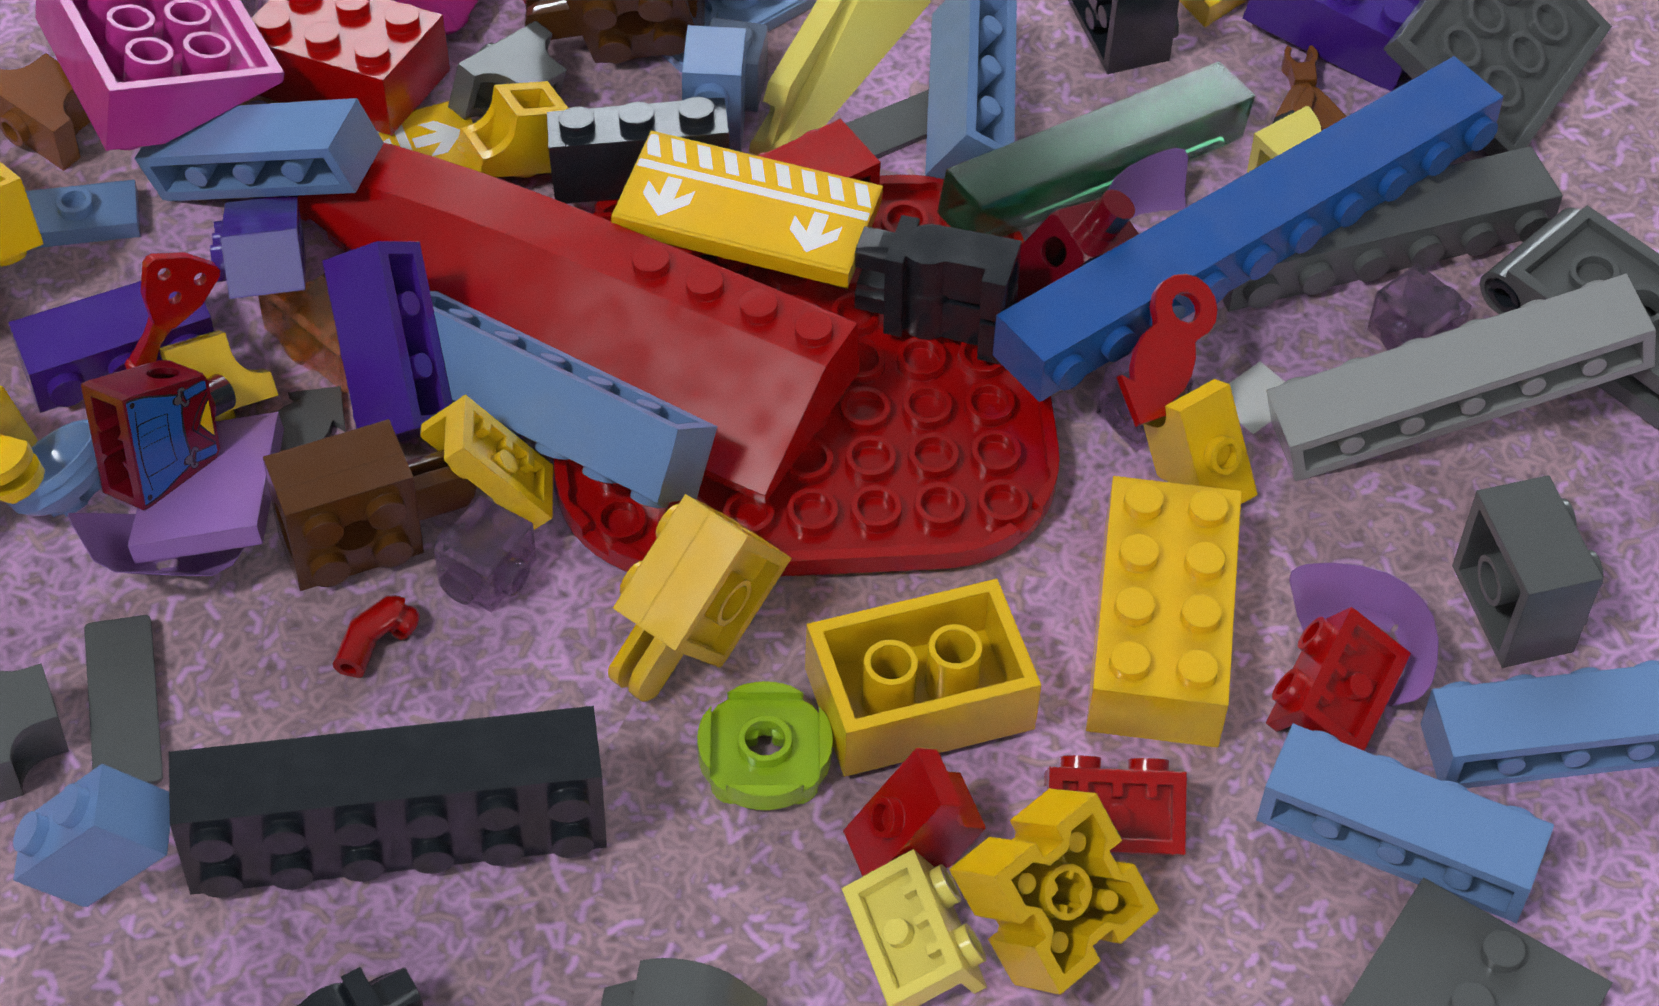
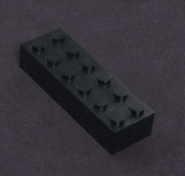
[169,706,607,898]

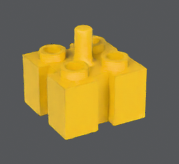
[949,788,1160,995]

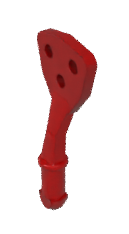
[124,252,220,370]

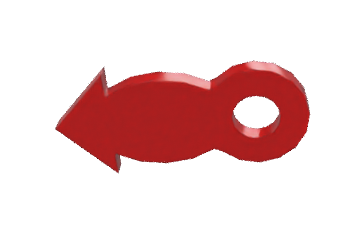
[1116,274,1218,427]

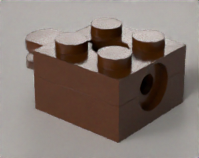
[525,0,705,63]
[263,419,477,591]

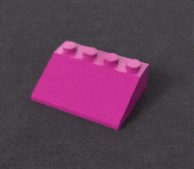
[35,0,284,151]

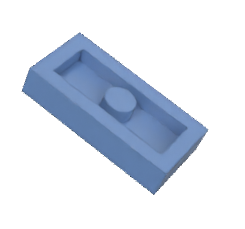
[26,179,140,249]

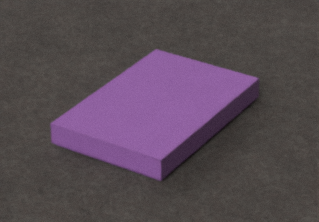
[128,412,284,564]

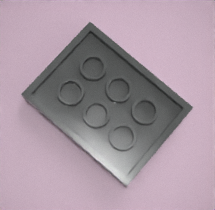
[1383,0,1612,156]
[1342,877,1613,1006]

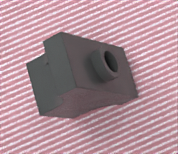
[448,21,567,120]
[0,663,69,802]

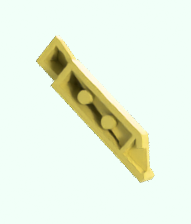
[749,0,931,155]

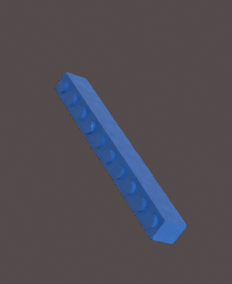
[993,56,1504,402]

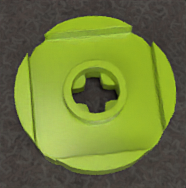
[697,681,833,810]

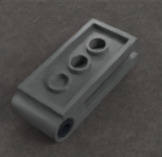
[1480,205,1659,430]

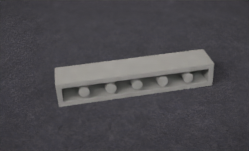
[1266,273,1656,481]

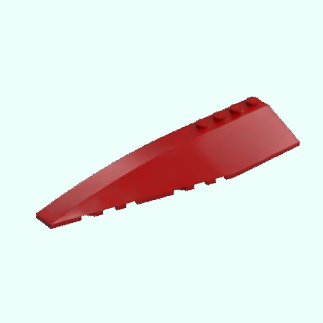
[298,142,859,503]

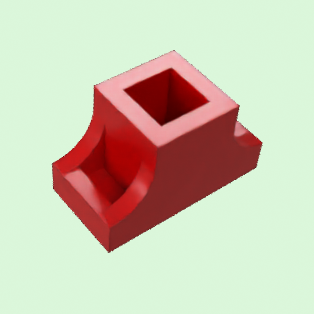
[843,748,986,877]

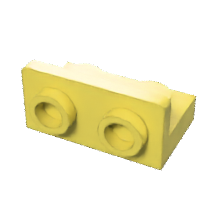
[841,849,987,1006]

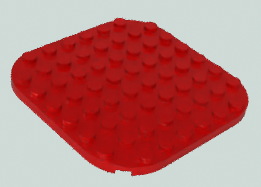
[554,174,1060,577]

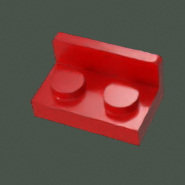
[1266,607,1411,751]
[1044,755,1187,856]

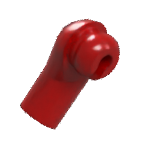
[333,595,420,678]

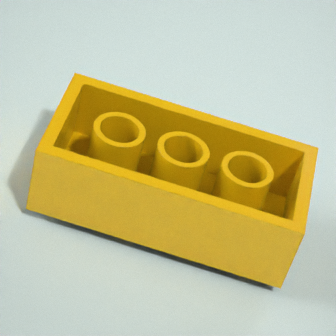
[1086,476,1242,748]

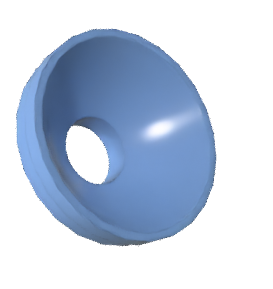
[5,419,102,517]

